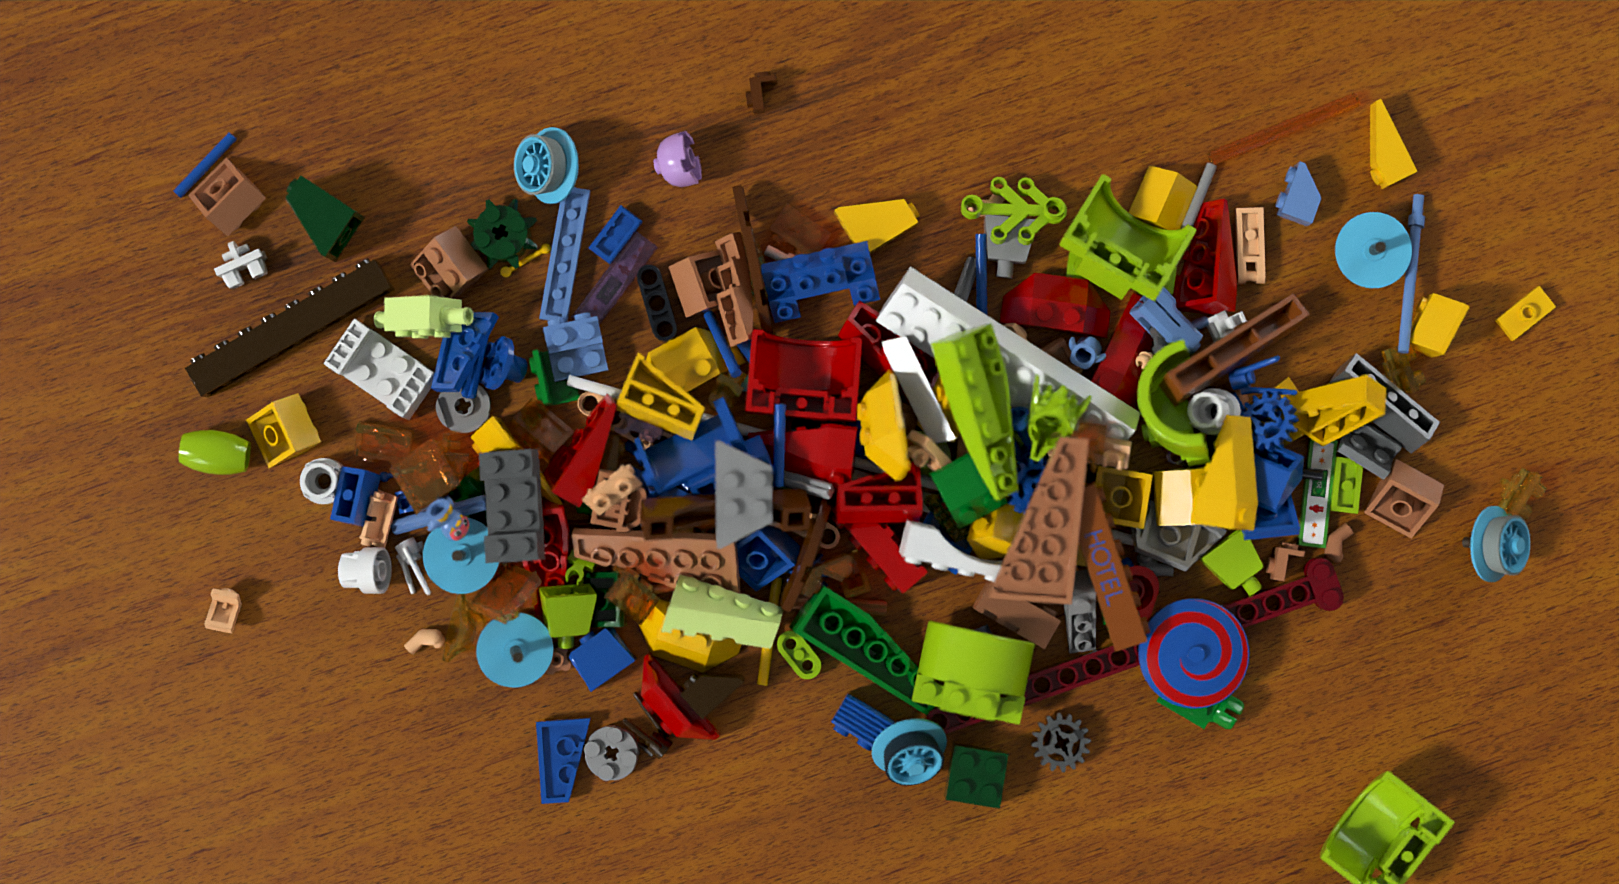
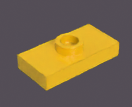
[1495,286,1556,341]

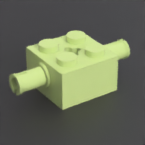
[374,296,474,339]

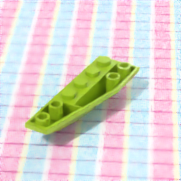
[931,323,1018,500]

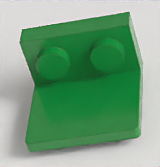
[529,350,580,406]

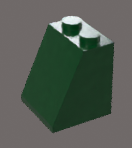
[285,175,365,262]

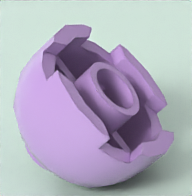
[653,131,702,187]

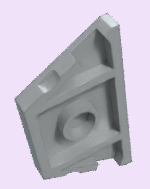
[715,441,772,549]
[1130,500,1227,572]

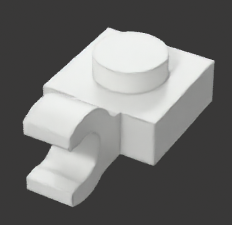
[1207,310,1247,343]

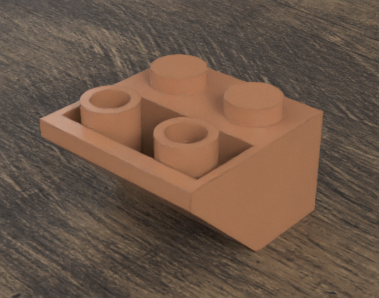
[410,226,489,299]

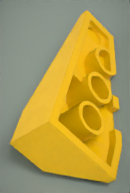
[1190,415,1258,530]
[471,416,566,505]

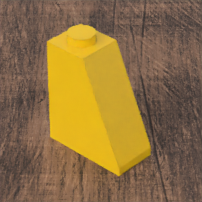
[834,199,920,254]

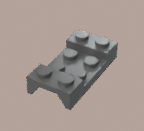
[479,449,545,563]

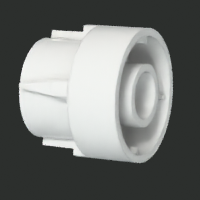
[1188,388,1241,436]
[300,458,343,504]
[338,547,392,594]

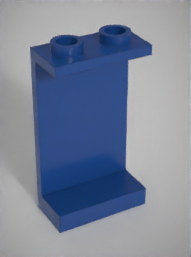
[634,397,748,494]

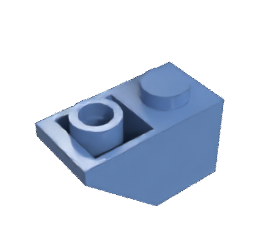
[1275,161,1321,226]

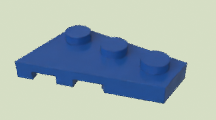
[431,312,499,392]
[536,717,591,804]

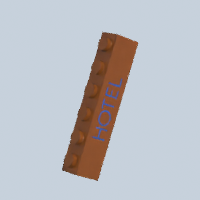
[1158,294,1310,407]
[1078,481,1151,651]

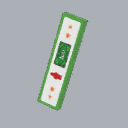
[1297,438,1338,548]

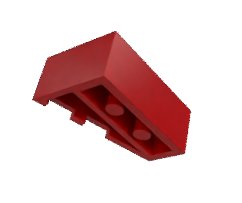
[836,461,923,523]

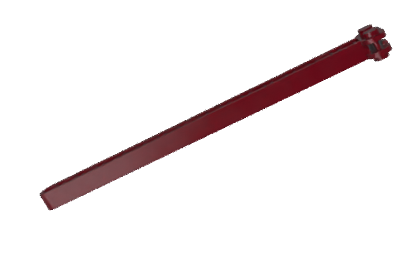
[925,558,1344,734]

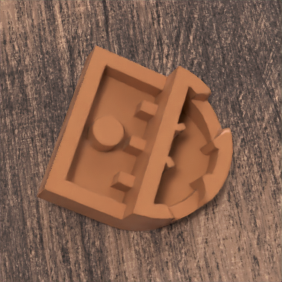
[590,469,648,532]

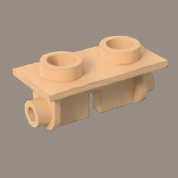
[582,464,642,516]
[359,489,398,548]

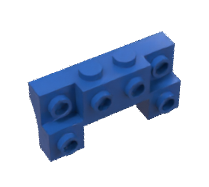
[761,241,880,323]

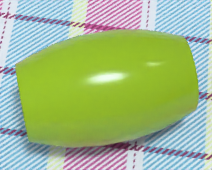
[179,430,251,475]

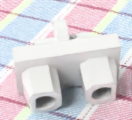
[214,241,268,289]

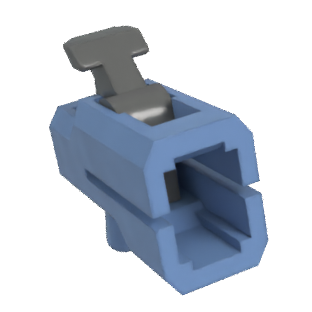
[1129,287,1209,355]

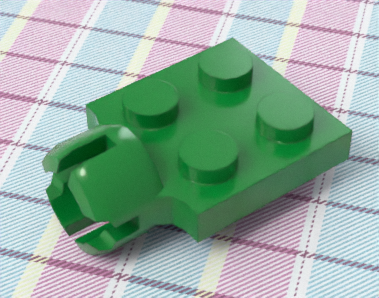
[1156,695,1245,729]

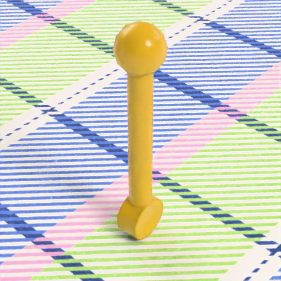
[500,243,551,277]

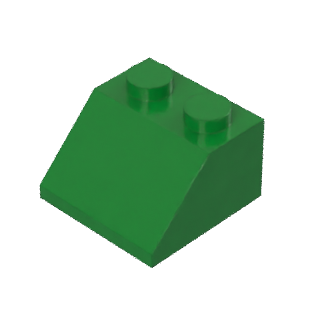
[930,453,1008,529]

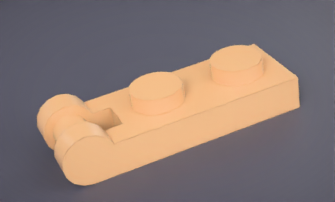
[1234,207,1266,285]

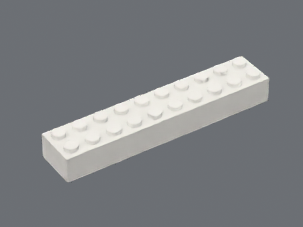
[876,267,1141,441]

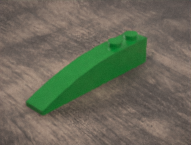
[789,585,935,715]

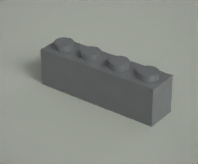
[1328,353,1440,453]

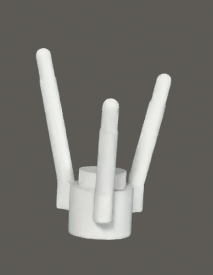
[395,537,431,595]

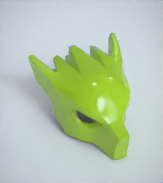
[1029,375,1092,461]

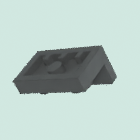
[1338,423,1402,480]

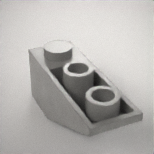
[1063,569,1096,654]

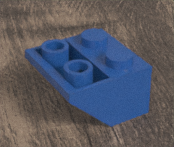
[1253,445,1304,513]

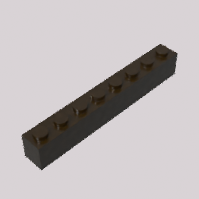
[185,259,395,397]

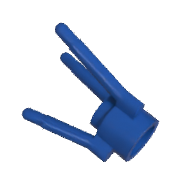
[1229,355,1298,395]

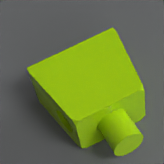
[1199,529,1263,596]
[539,583,597,649]

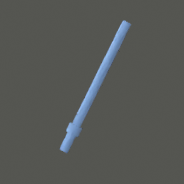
[1398,194,1425,353]

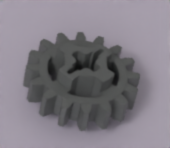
[1031,712,1091,772]

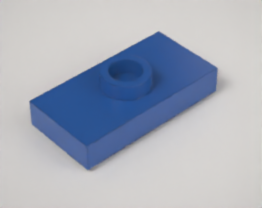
[589,205,643,265]

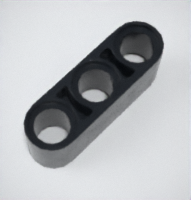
[637,265,678,343]

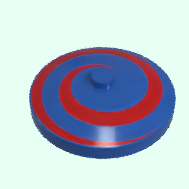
[1138,598,1249,709]

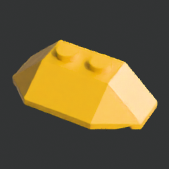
[646,327,746,394]
[856,370,910,480]
[636,594,742,673]

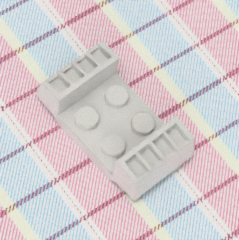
[323,318,435,420]

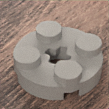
[436,384,491,433]
[584,725,640,781]

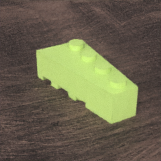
[661,575,783,649]

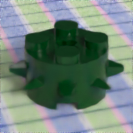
[467,199,538,269]

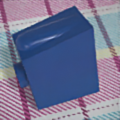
[569,627,637,692]

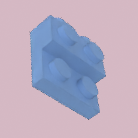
[543,312,608,382]

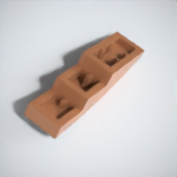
[715,232,753,347]

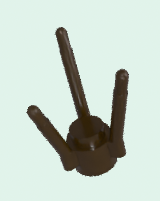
[623,692,673,759]

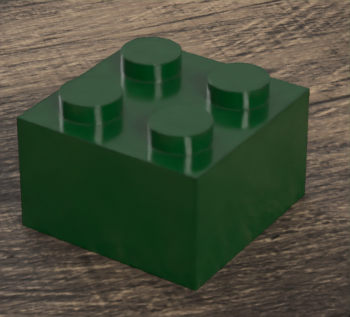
[944,743,1009,809]

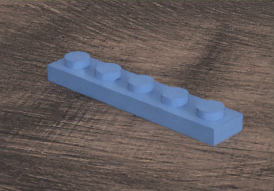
[539,187,591,323]

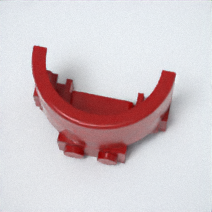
[746,329,862,424]

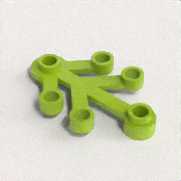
[961,177,1067,245]

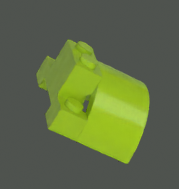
[1059,174,1196,301]
[1137,339,1211,468]
[912,620,1035,725]
[1320,771,1455,884]

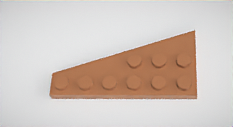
[987,436,1089,604]
[572,528,741,594]

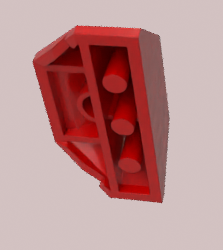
[999,272,1110,338]
[641,652,720,740]

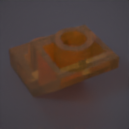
[800,552,854,598]

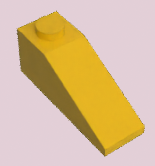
[1370,99,1418,189]

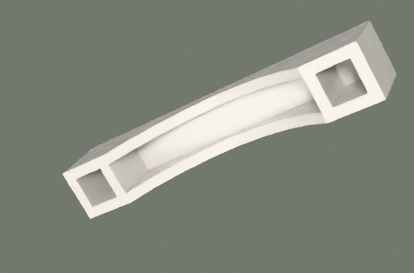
[899,520,1003,582]

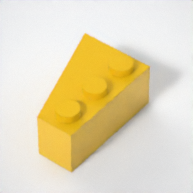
[616,352,705,441]
[1286,375,1386,447]

